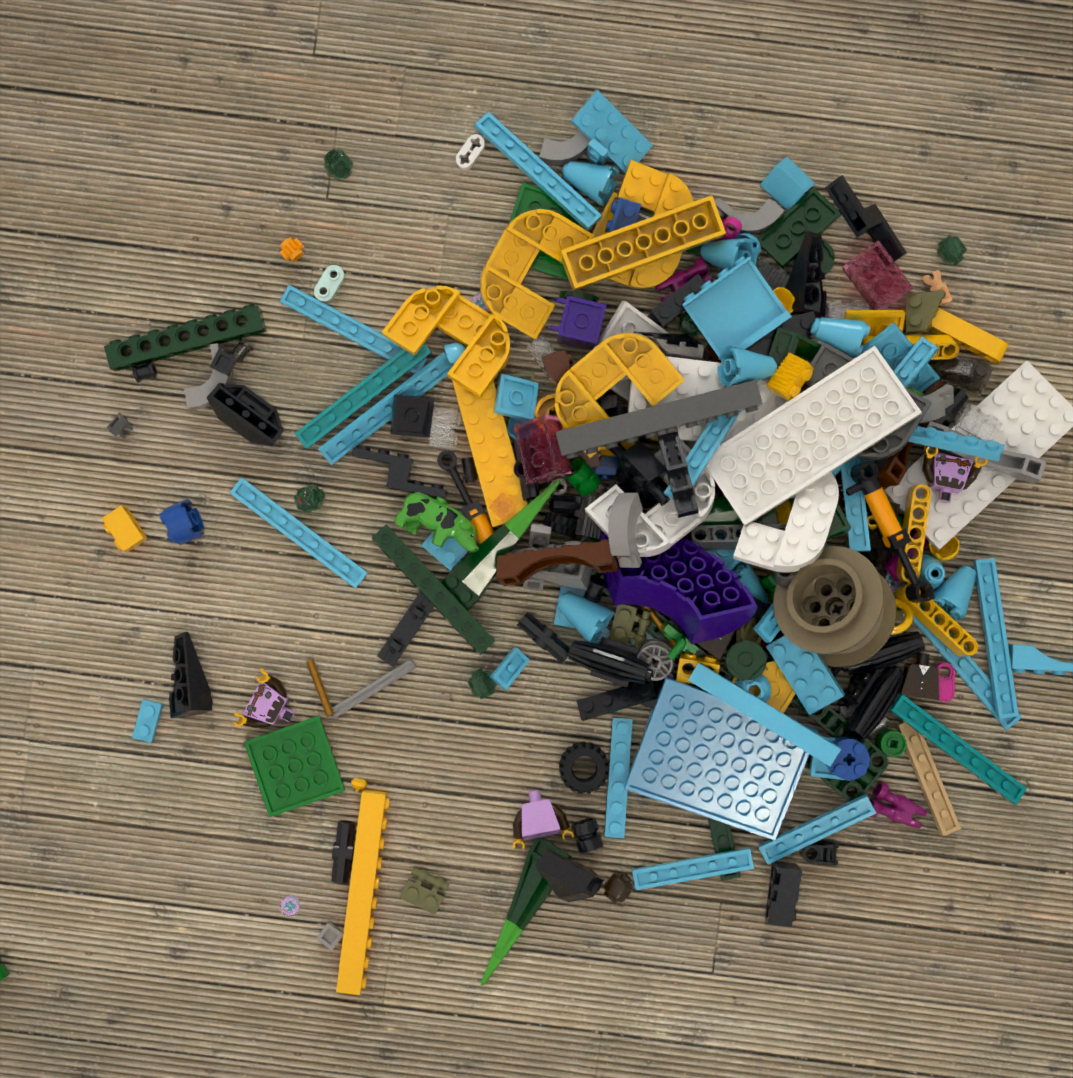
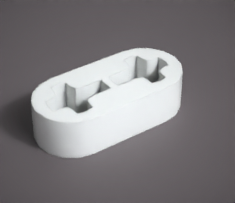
[456,134,485,170]

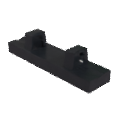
[377,592,434,667]

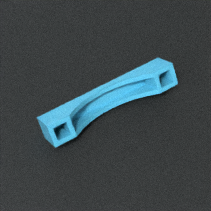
[1008,644,1073,675]

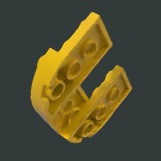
[607,160,694,289]
[480,209,595,340]
[382,286,510,398]
[555,332,685,458]

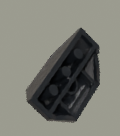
[207,383,284,446]

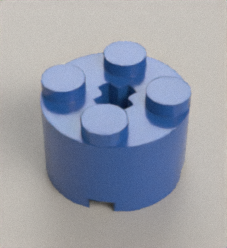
[159,499,204,545]
[825,737,870,780]

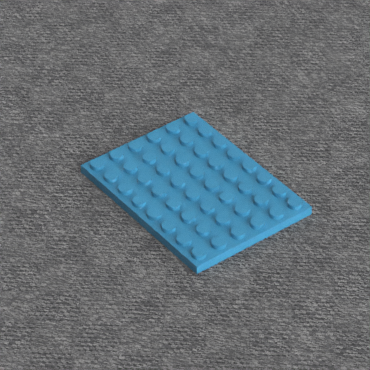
[624,677,818,840]

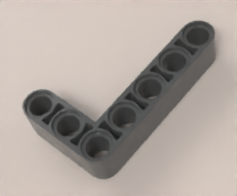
[691,524,794,587]

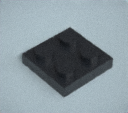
[390,394,434,438]

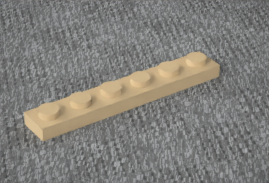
[896,722,961,836]

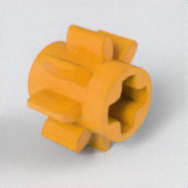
[279,237,304,262]

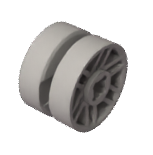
[637,638,676,681]

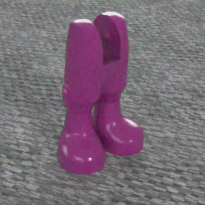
[655,256,713,302]
[870,781,927,829]

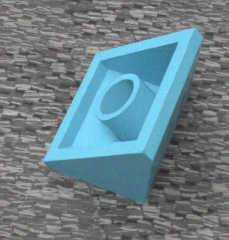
[760,157,815,211]

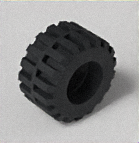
[559,741,609,794]

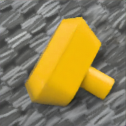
[351,778,367,792]

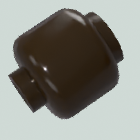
[603,873,633,903]

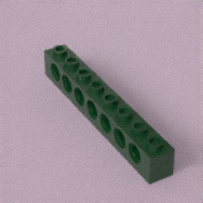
[104,304,267,372]
[372,524,495,656]

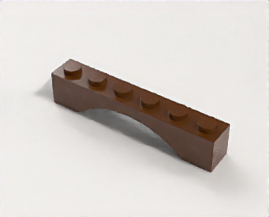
[541,349,602,468]
[876,380,944,487]
[496,539,619,586]

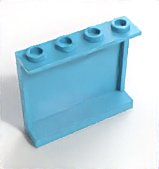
[682,256,792,361]

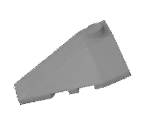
[511,541,592,590]

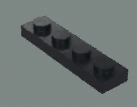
[577,680,658,721]

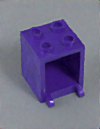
[549,296,606,350]

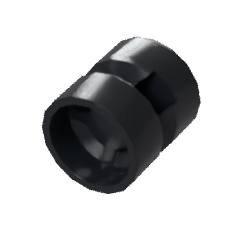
[571,818,603,853]

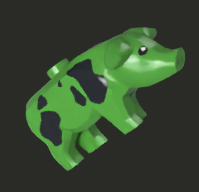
[395,492,479,553]

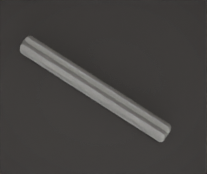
[331,659,416,719]

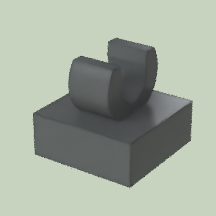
[107,412,133,438]

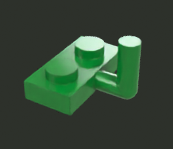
[661,620,699,660]

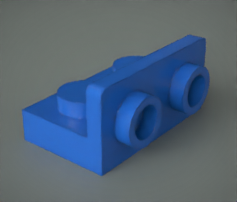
[605,197,642,233]

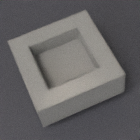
[316,921,344,950]

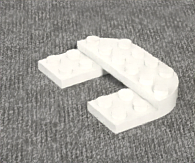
[585,440,715,557]
[733,472,839,572]

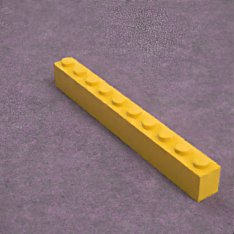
[336,789,390,995]

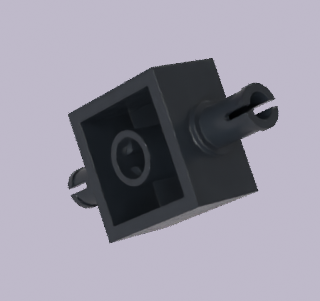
[609,441,670,506]

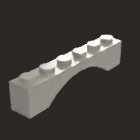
[919,421,1047,484]

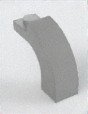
[539,130,590,165]
[715,197,784,235]
[184,343,233,410]
[920,384,954,423]
[608,493,643,568]
[523,524,551,591]

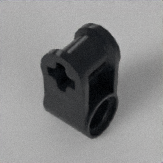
[799,842,839,865]

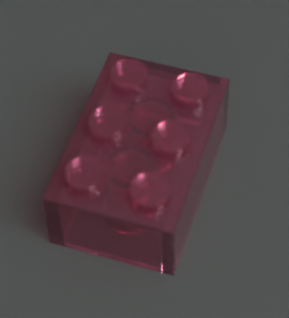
[842,240,914,310]
[514,414,572,485]

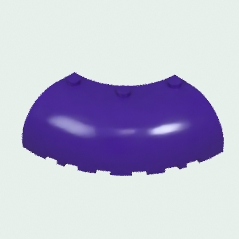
[599,530,758,644]

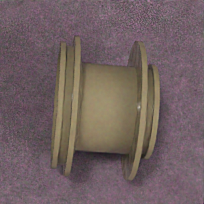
[773,546,896,667]

